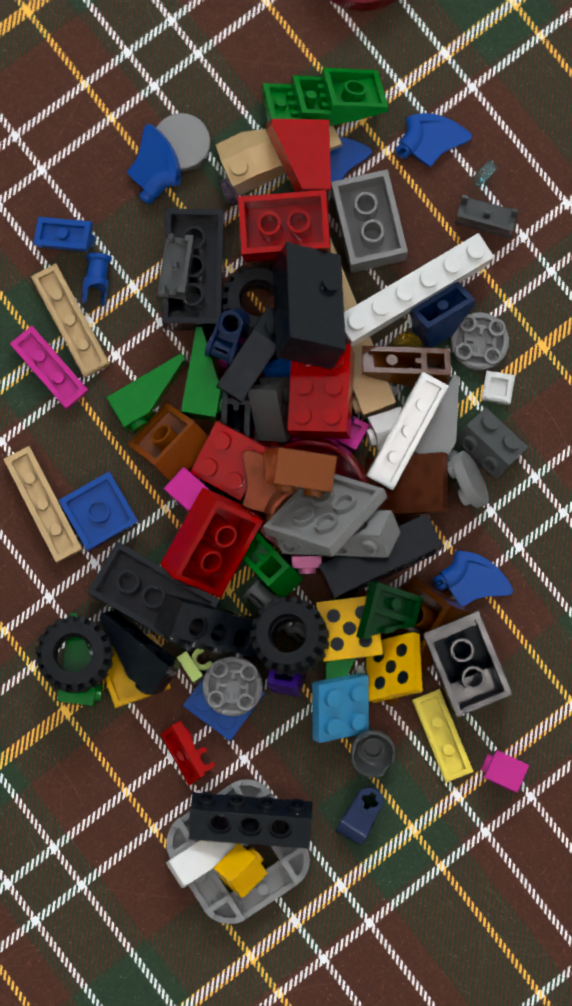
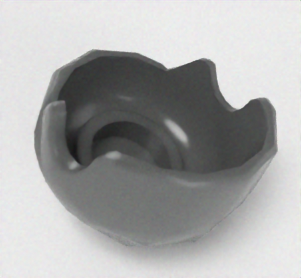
[350,730,395,778]

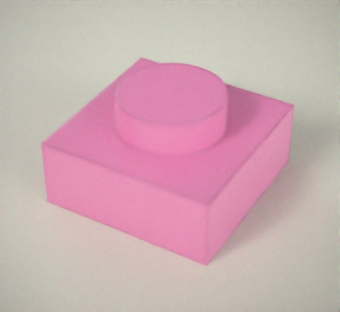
[292,556,322,574]

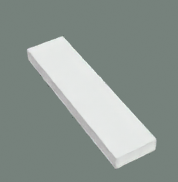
[366,372,449,490]

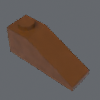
[362,346,451,388]

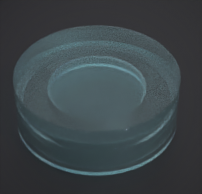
[471,159,498,187]

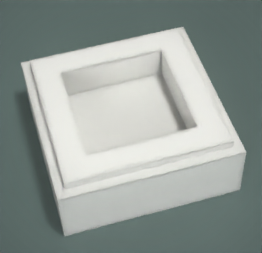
[481,370,515,405]

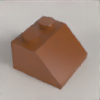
[127,402,208,482]
[263,447,337,498]

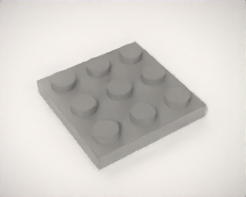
[263,474,388,557]

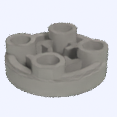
[156,113,210,172]
[450,312,509,371]
[448,450,489,508]
[203,657,262,717]

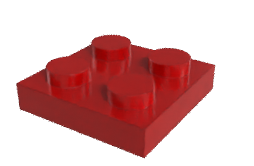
[190,421,270,501]

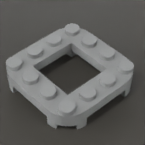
[167,779,310,924]

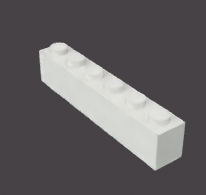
[344,233,494,347]

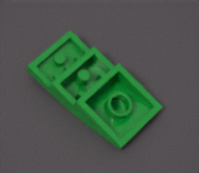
[261,68,389,126]

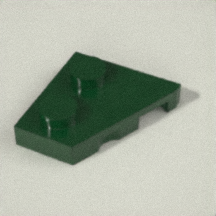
[356,581,423,639]

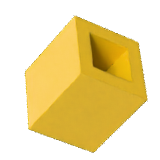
[213,843,268,899]

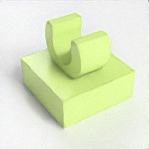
[176,649,213,684]

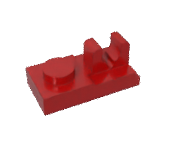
[160,721,215,786]

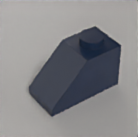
[411,282,475,348]

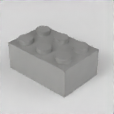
[331,169,408,273]

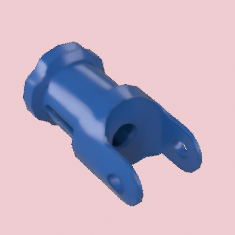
[82,253,112,307]

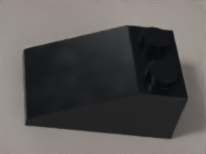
[423,611,512,717]

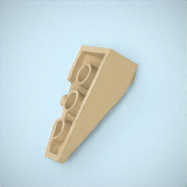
[216,125,343,196]

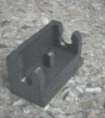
[455,194,519,239]
[157,233,195,300]
[248,376,291,442]

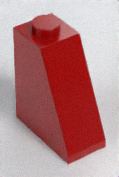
[266,119,331,192]

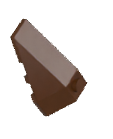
[384,576,471,707]

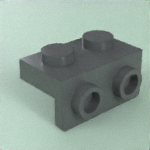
[456,408,528,479]

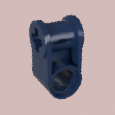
[205,308,250,366]
[335,787,383,846]

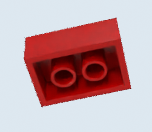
[238,190,331,262]
[287,344,355,439]
[160,487,263,598]

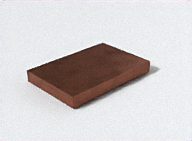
[365,452,448,516]

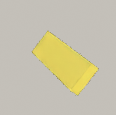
[412,689,474,783]

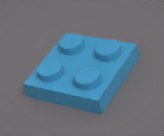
[312,673,369,743]

